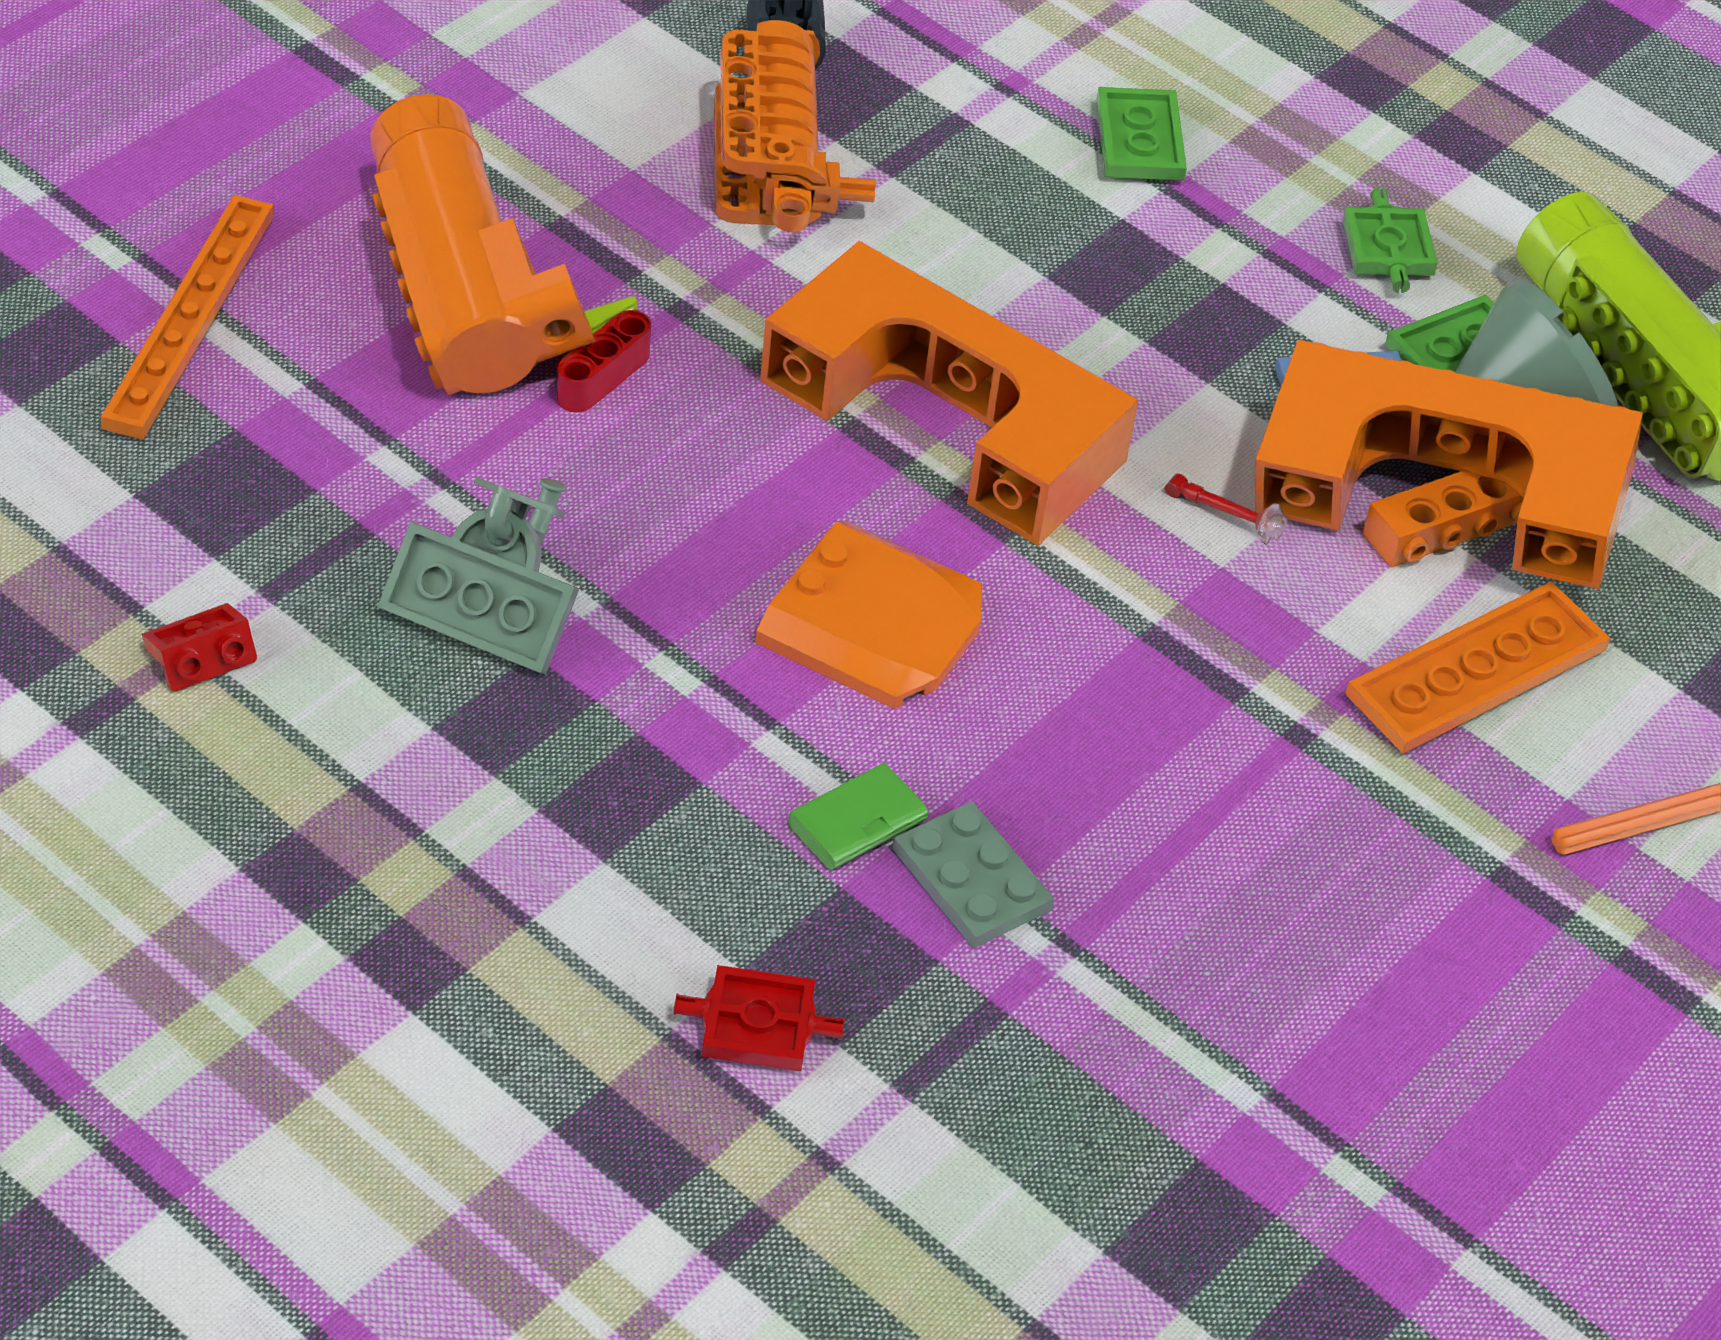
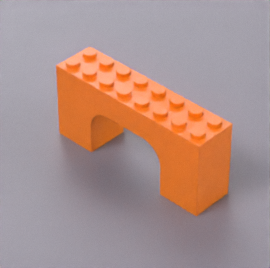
[760,241,1139,546]
[1255,340,1643,589]

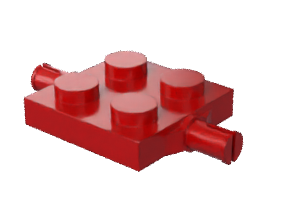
[673,965,845,1071]

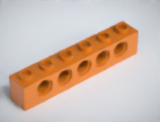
[1362,470,1523,568]

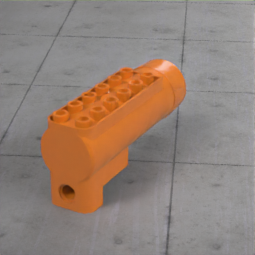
[370,94,595,396]

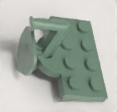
[377,477,580,674]

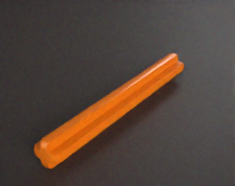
[1551,783,1721,855]

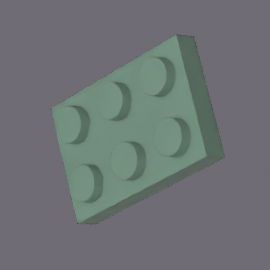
[892,801,1054,949]

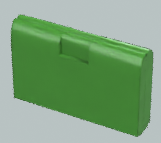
[788,763,929,870]

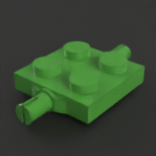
[1342,187,1438,293]

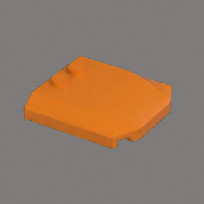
[755,520,982,709]

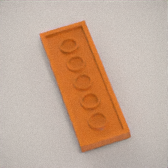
[1345,581,1611,754]

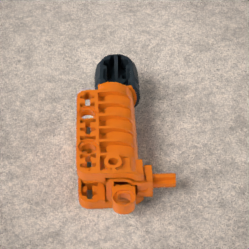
[714,0,876,232]

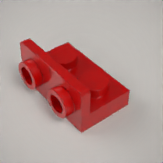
[142,603,257,691]

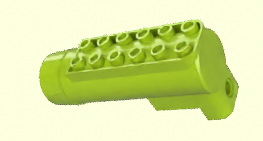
[1516,192,1721,481]

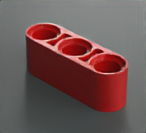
[557,310,652,413]

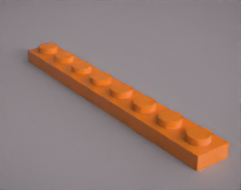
[101,194,274,440]

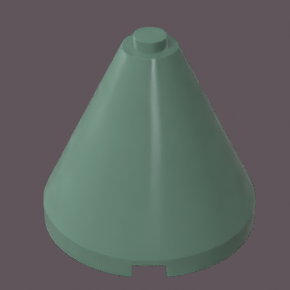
[1455,278,1618,406]

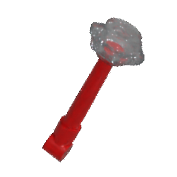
[1165,473,1287,545]

